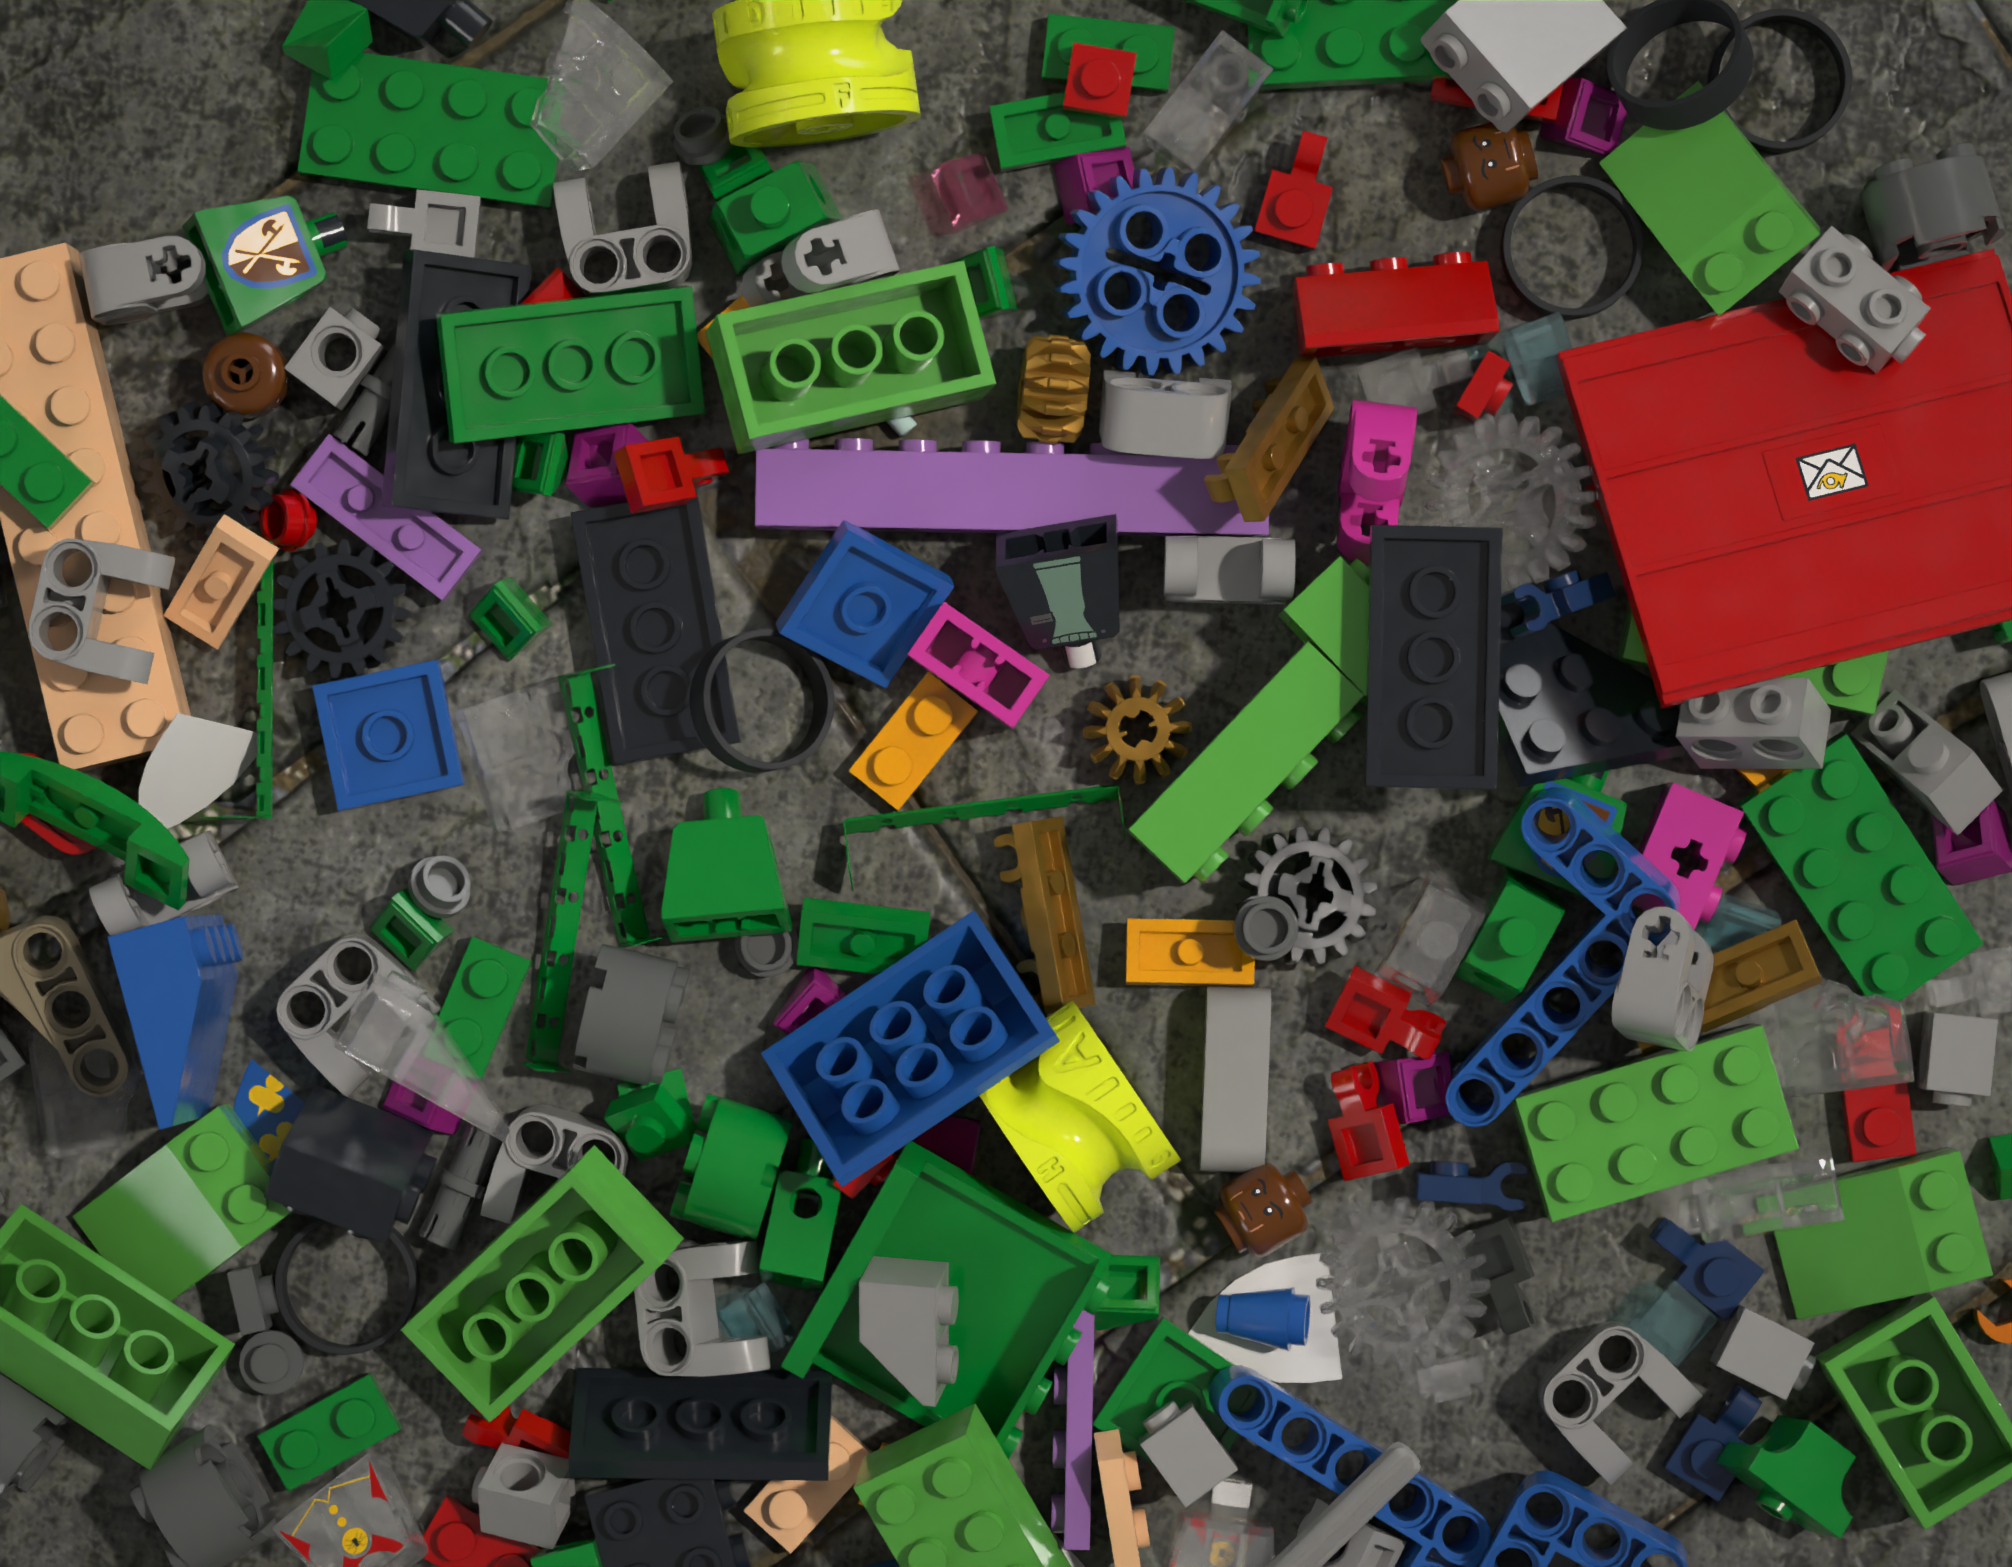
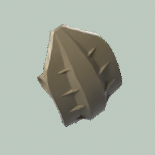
[0,915,133,1097]

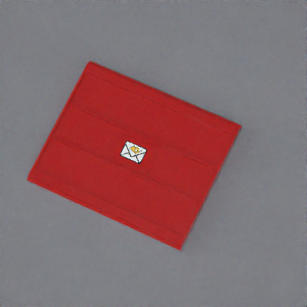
[1556,248,2012,708]

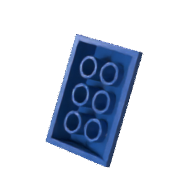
[761,910,1060,1187]
[107,914,243,1130]

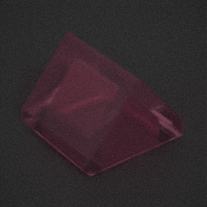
[931,152,1008,233]

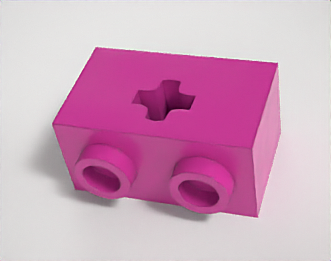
[907,602,1050,730]
[1632,782,1747,930]

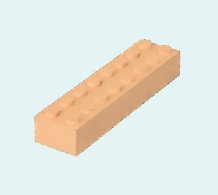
[0,242,191,772]

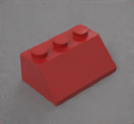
[1292,252,1500,358]

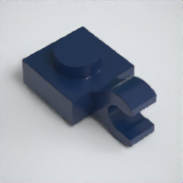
[1501,569,1616,638]
[1413,1160,1528,1211]
[1649,1217,1765,1321]
[1663,1383,1762,1502]

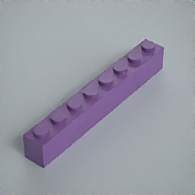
[755,438,1269,538]

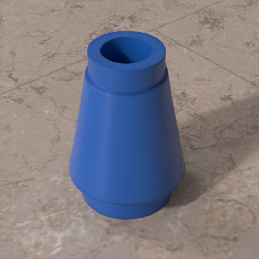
[1216,1287,1311,1351]

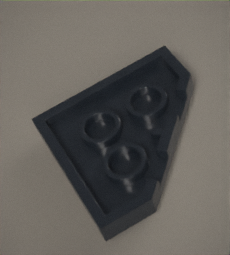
[1498,602,1687,787]

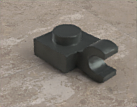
[1449,1216,1536,1336]

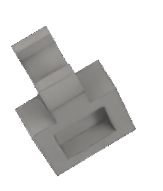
[367,189,481,258]

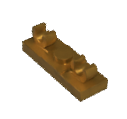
[1204,356,1335,522]
[994,816,1096,1014]
[1637,920,1823,1057]

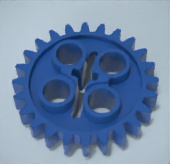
[1053,167,1261,375]

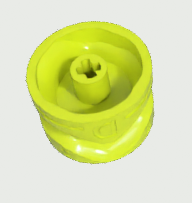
[712,0,921,147]
[979,1000,1181,1233]

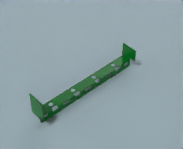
[200,541,274,820]
[557,664,668,947]
[843,785,1125,891]
[523,790,623,1073]

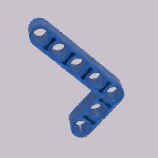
[1445,787,1681,1127]
[1209,1365,1490,1567]
[1477,1470,1688,1567]

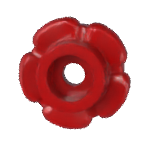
[260,489,317,552]

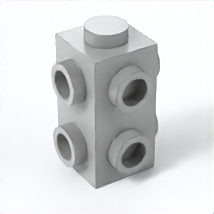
[1779,226,1931,374]

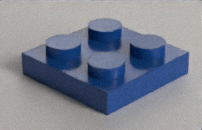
[776,520,954,688]
[312,660,466,811]

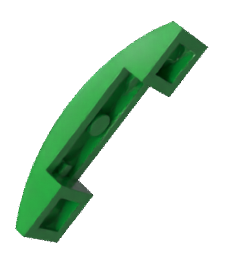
[0,751,190,911]

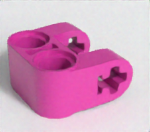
[1336,399,1417,565]

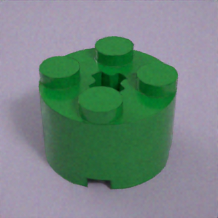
[669,1093,793,1240]

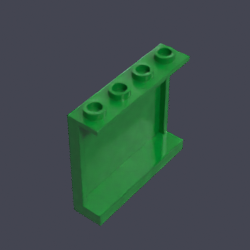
[781,1141,1112,1460]

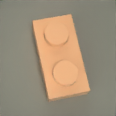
[163,514,279,650]
[744,1416,872,1554]
[1094,1429,1150,1567]

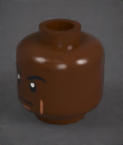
[1440,122,1538,211]
[202,332,291,419]
[1213,1162,1313,1257]

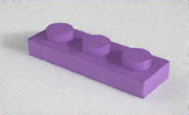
[290,434,483,602]

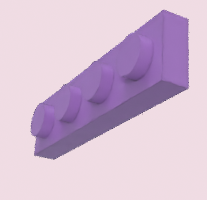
[1051,1310,1094,1550]

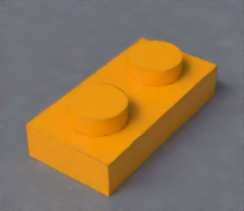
[849,671,978,811]
[1126,918,1255,987]

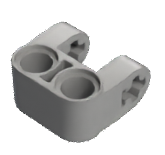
[553,161,694,296]
[742,209,900,307]
[79,236,211,325]
[1099,370,1232,459]
[1163,536,1295,605]
[28,539,176,685]
[89,830,239,936]
[1611,907,1714,1052]
[276,933,441,1097]
[481,1104,630,1224]
[634,1239,771,1377]
[1537,1321,1703,1486]

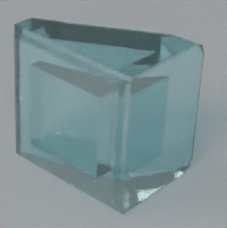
[1500,312,1573,406]
[1628,1277,1719,1368]

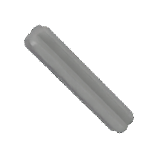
[1269,1442,1421,1567]

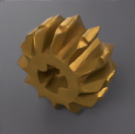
[1016,334,1091,445]
[1083,675,1192,784]

